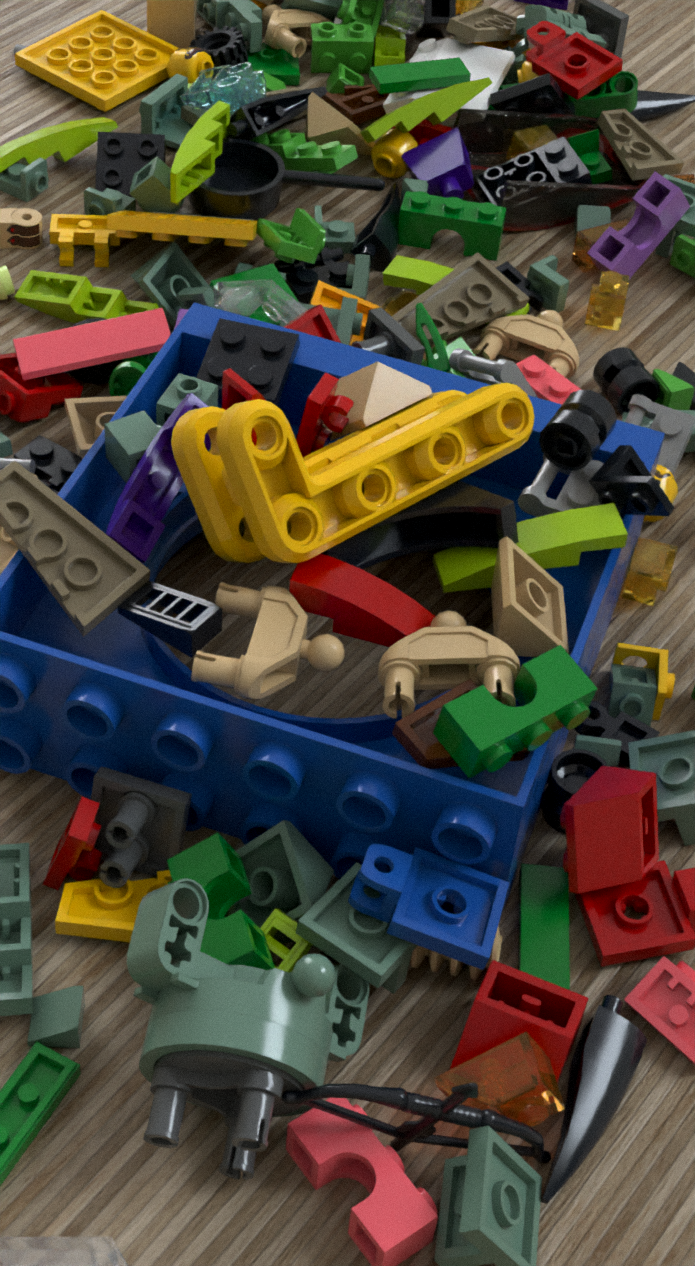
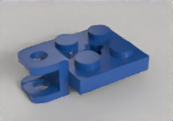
[348,844,509,970]

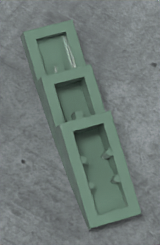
[0,843,33,1016]

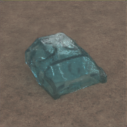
[181,62,266,114]

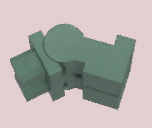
[516,5,607,48]

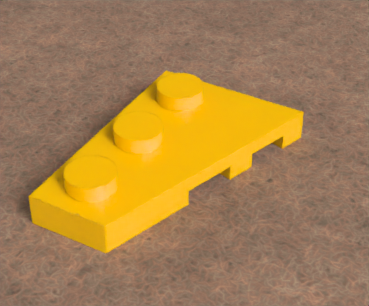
[55,870,172,942]

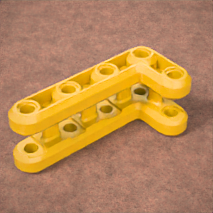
[171,383,535,563]

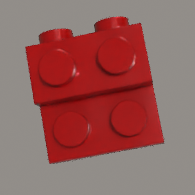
[0,353,84,423]

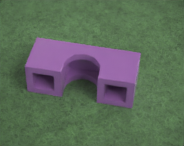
[587,171,690,287]

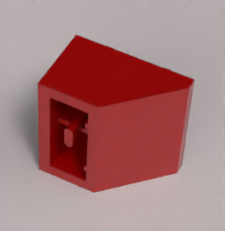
[560,765,659,894]
[449,960,589,1113]

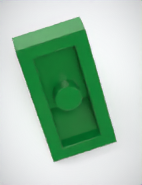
[566,129,612,185]

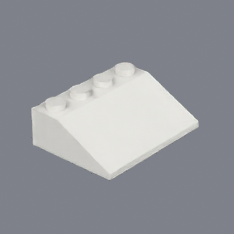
[383,38,516,127]

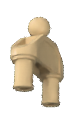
[262,4,333,58]
[472,309,579,378]
[191,582,345,699]
[378,610,520,719]

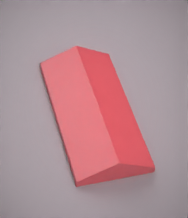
[12,308,171,381]

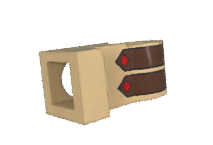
[0,208,43,250]

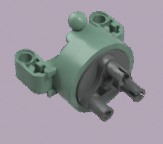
[126,878,369,1180]

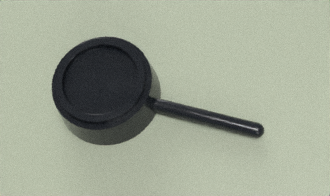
[188,139,385,221]

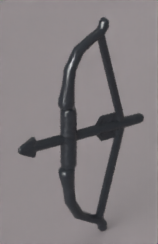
[281,1083,551,1163]

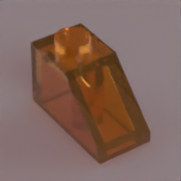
[434,1032,565,1126]

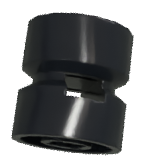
[593,347,660,415]
[539,390,617,471]
[542,749,608,834]

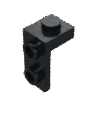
[589,445,675,516]

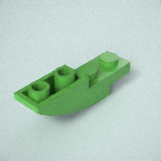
[250,129,358,174]

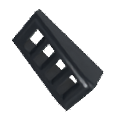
[118,581,222,658]

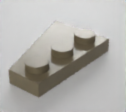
[597,109,685,181]

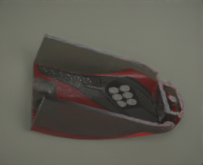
[452,108,649,231]

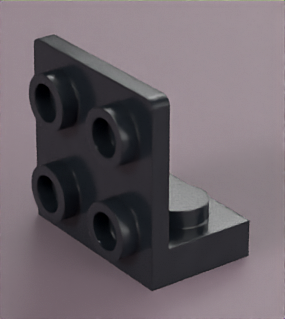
[95,132,166,197]

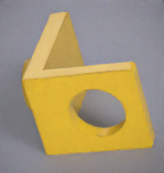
[610,643,675,721]

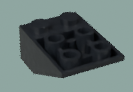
[474,137,596,216]

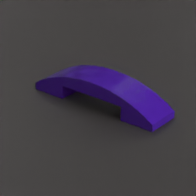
[106,392,211,563]

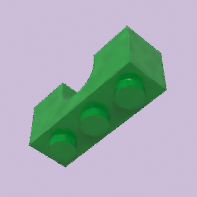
[398,191,506,261]
[433,645,598,778]
[167,832,275,970]

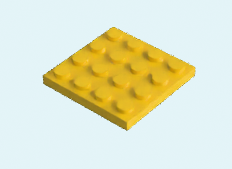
[15,10,180,112]
[107,210,258,247]

